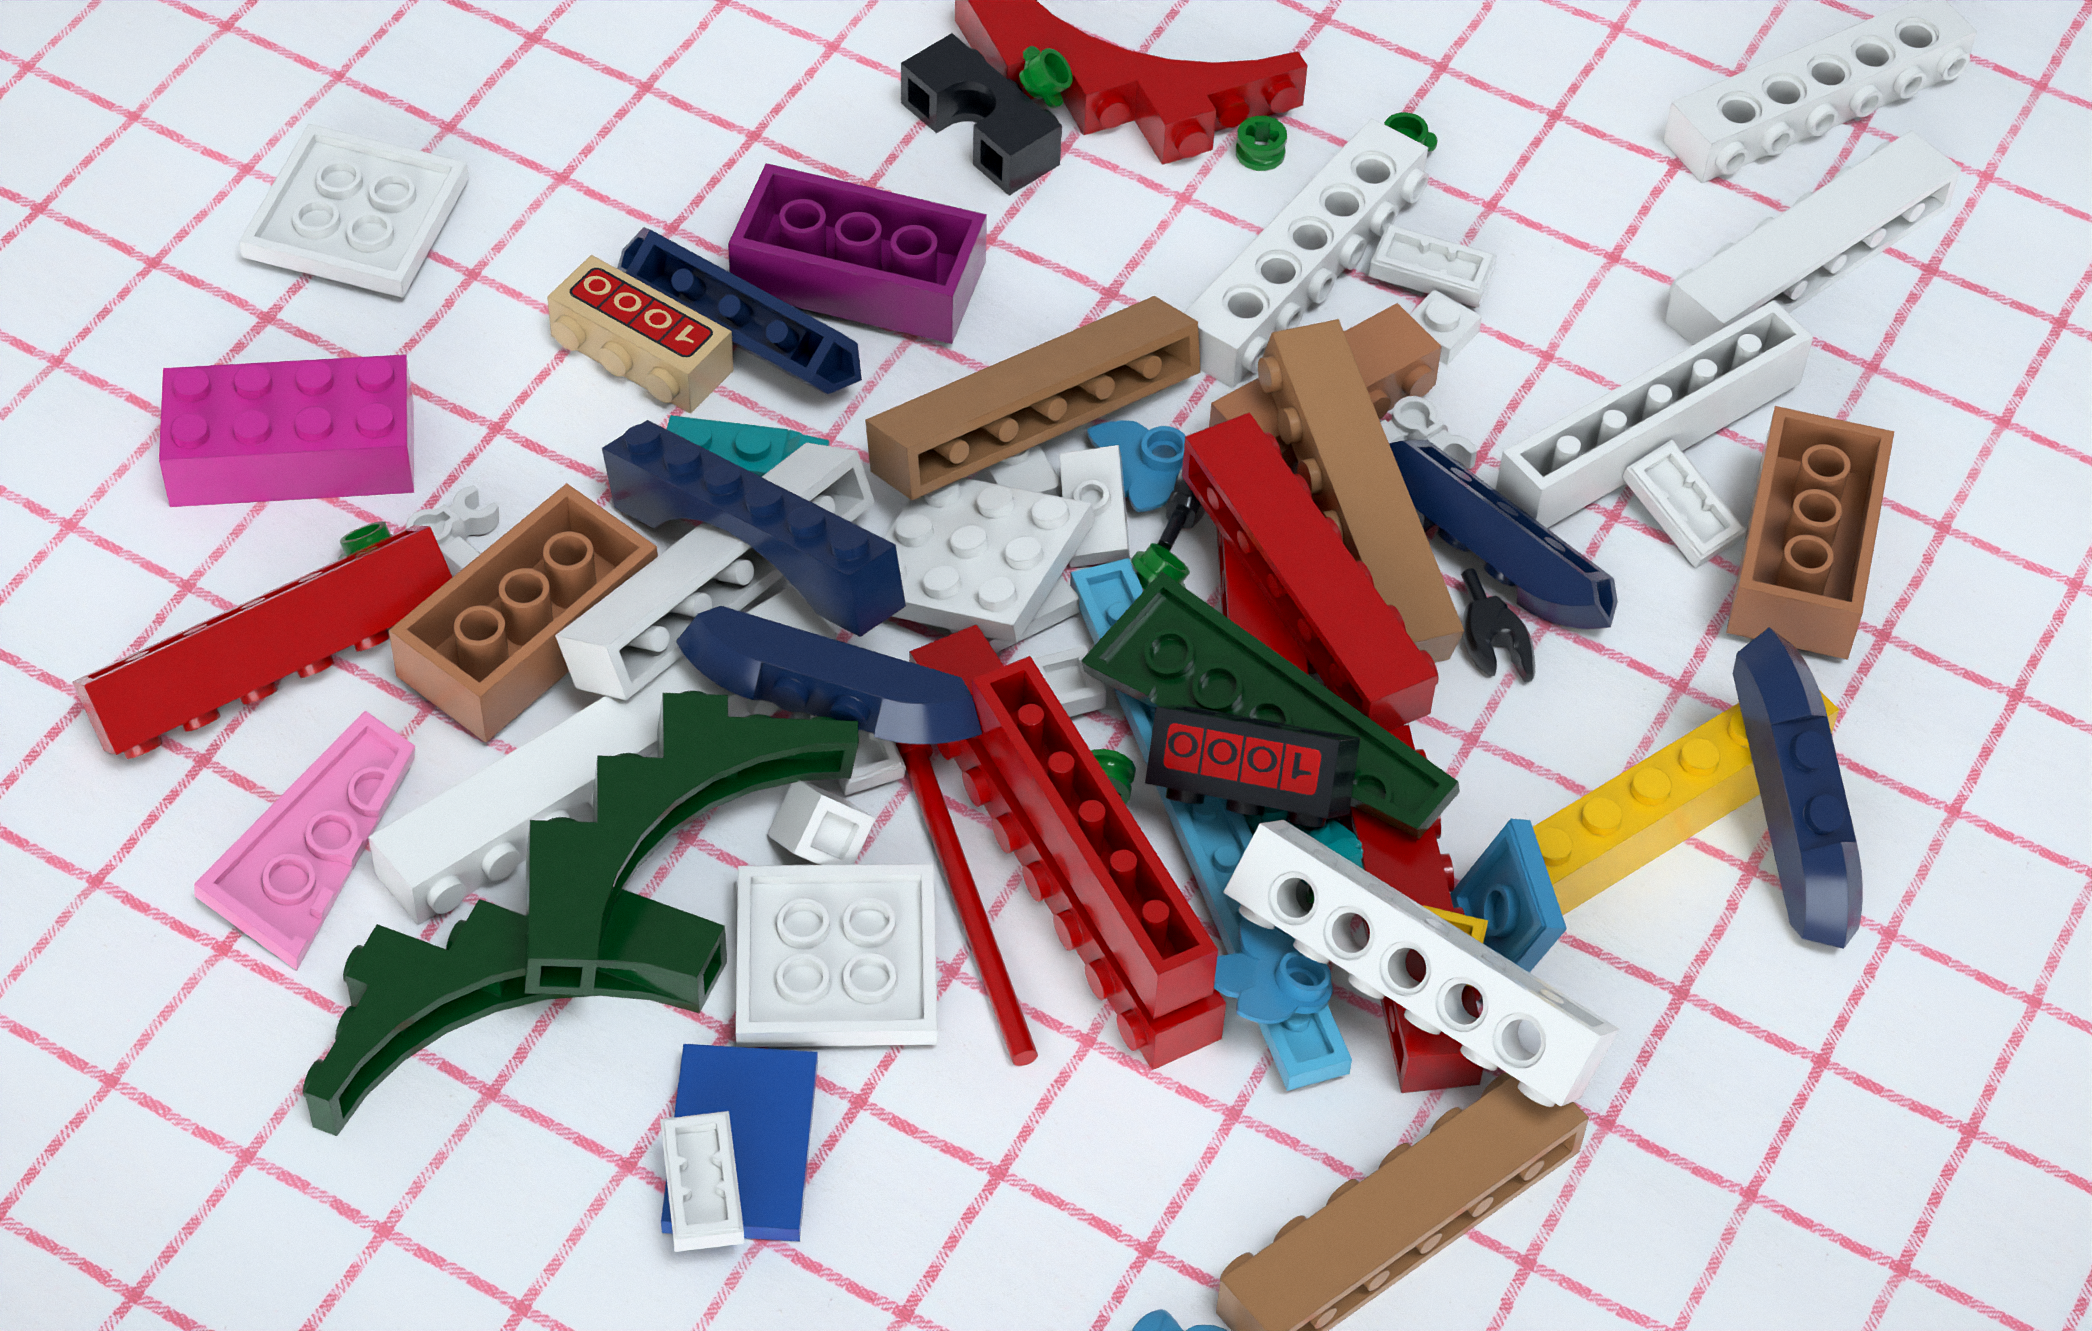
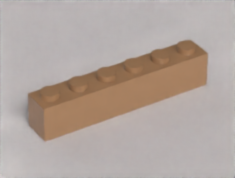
[865,296,1201,500]
[1258,319,1464,663]
[1216,1072,1589,1331]

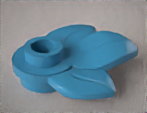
[1087,420,1186,512]
[1214,919,1333,1024]

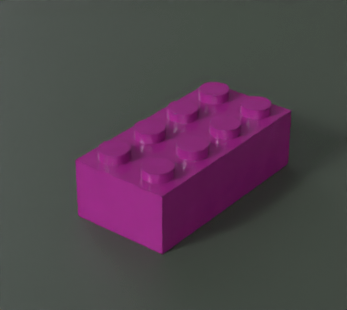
[728,163,987,344]

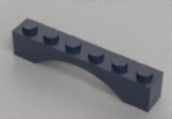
[602,420,906,637]

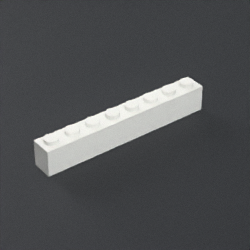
[368,586,837,925]

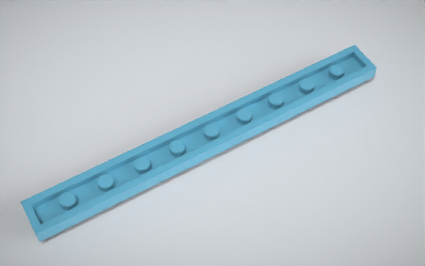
[1070,558,1352,1091]

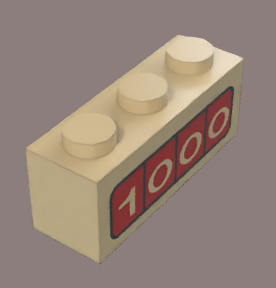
[547,255,734,414]

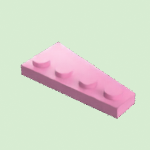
[194,711,415,971]

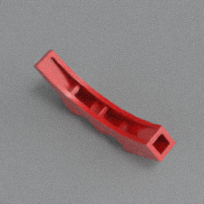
[955,0,1308,165]

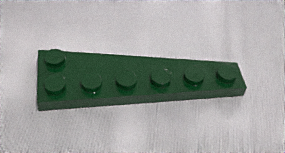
[1081,571,1460,839]

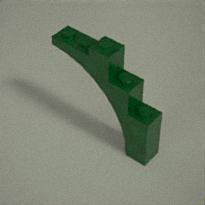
[525,691,859,995]
[303,889,728,1137]

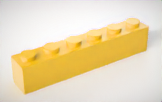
[1533,691,1840,916]

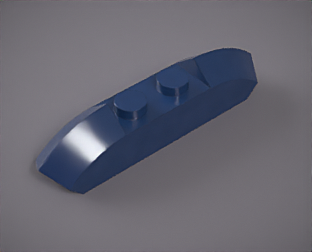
[617,227,862,394]
[1389,439,1618,629]
[676,606,982,744]
[1732,627,1863,949]

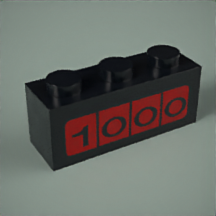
[1145,704,1361,827]

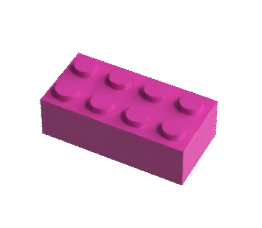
[159,354,414,507]

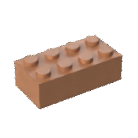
[1726,406,1895,660]
[389,483,658,743]

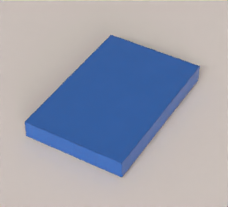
[661,1044,818,1242]

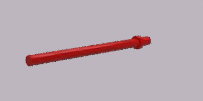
[896,742,1038,1066]

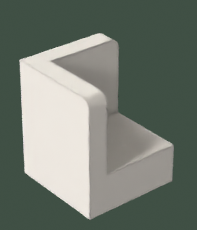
[768,780,876,865]

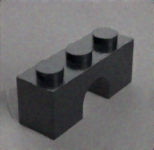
[901,33,1062,196]

